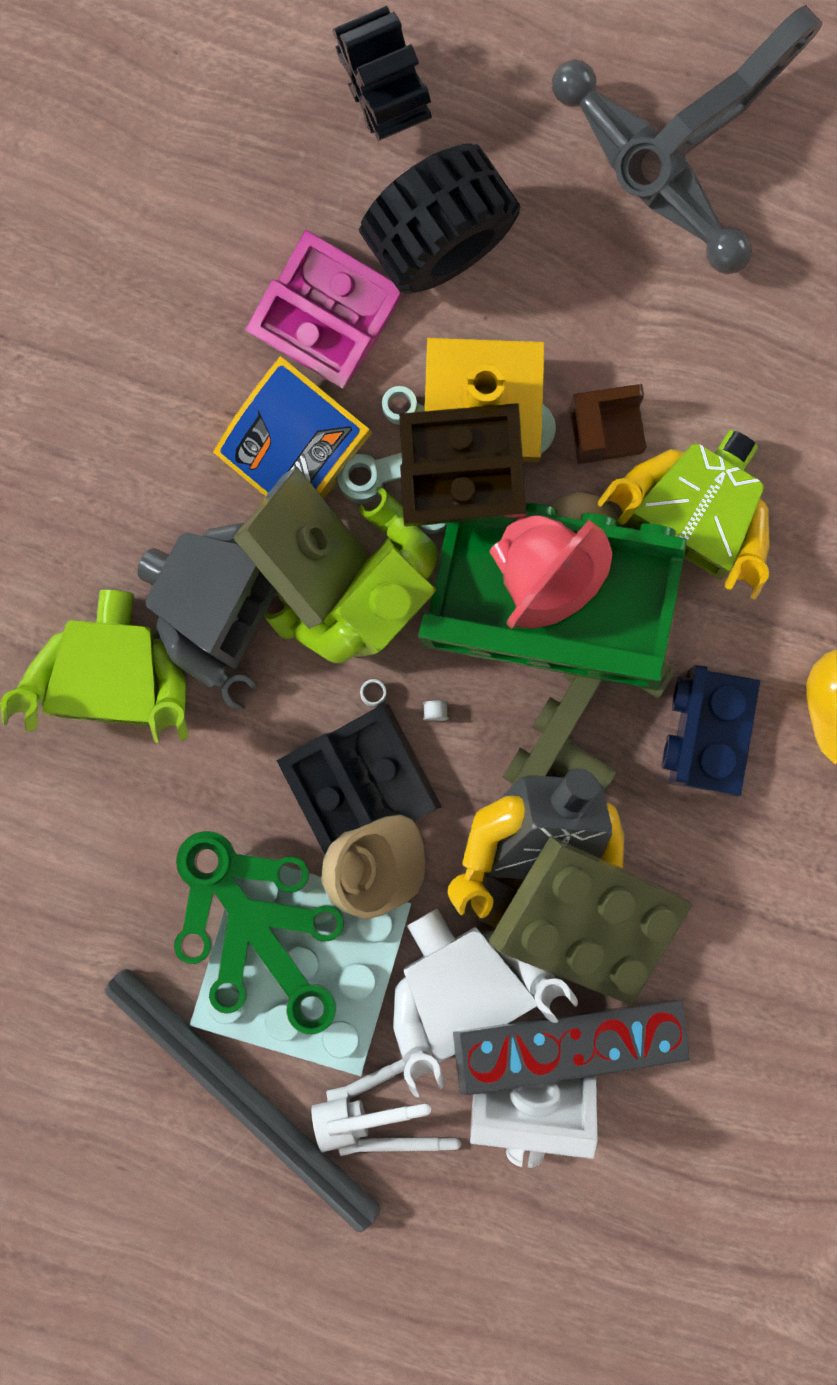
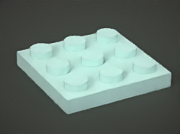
[190,853,411,1076]

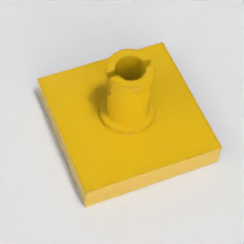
[424,338,544,462]

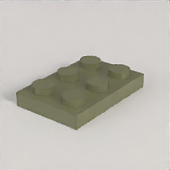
[488,836,692,1005]

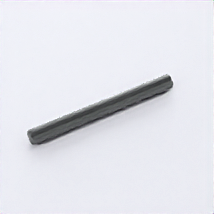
[104,969,380,1232]

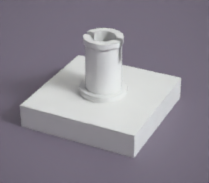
[470,1075,597,1168]

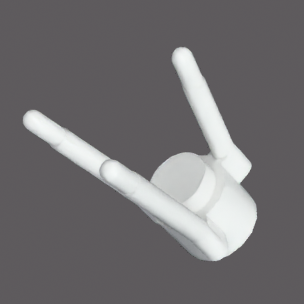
[311,1059,461,1156]

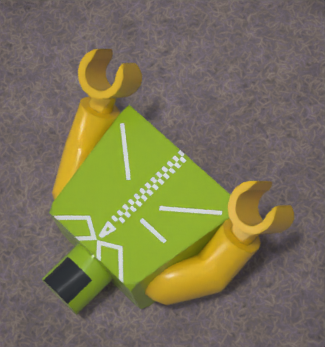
[597,430,770,600]

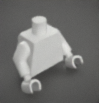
[393,908,578,1097]

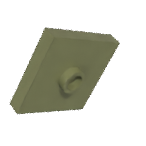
[233,467,369,629]

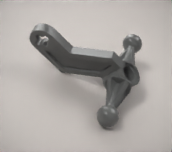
[552,5,823,274]

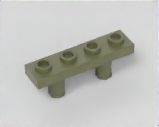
[502,663,676,793]

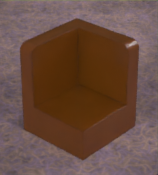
[569,384,646,464]

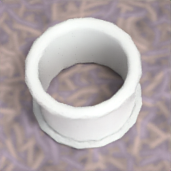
[360,679,387,707]
[422,700,449,722]

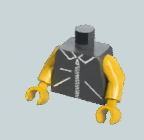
[448,768,624,918]

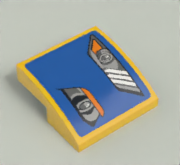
[213,356,372,499]

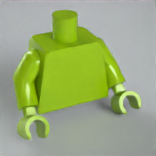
[264,487,439,663]
[0,590,189,743]

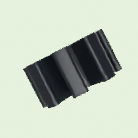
[333,6,432,142]

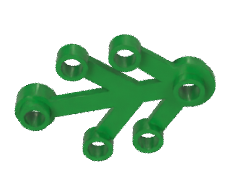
[174,831,344,1035]

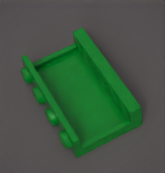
[418,503,687,691]

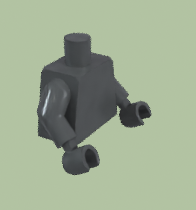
[138,522,277,709]

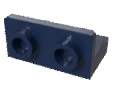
[662,665,761,797]

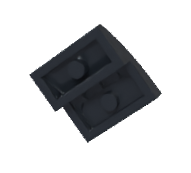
[276,704,442,854]

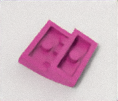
[245,230,404,389]

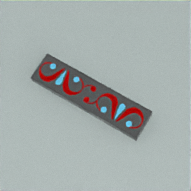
[453,1000,690,1095]

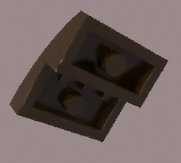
[399,403,526,527]

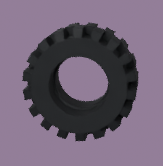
[359,143,521,294]

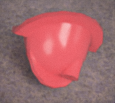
[489,515,613,629]

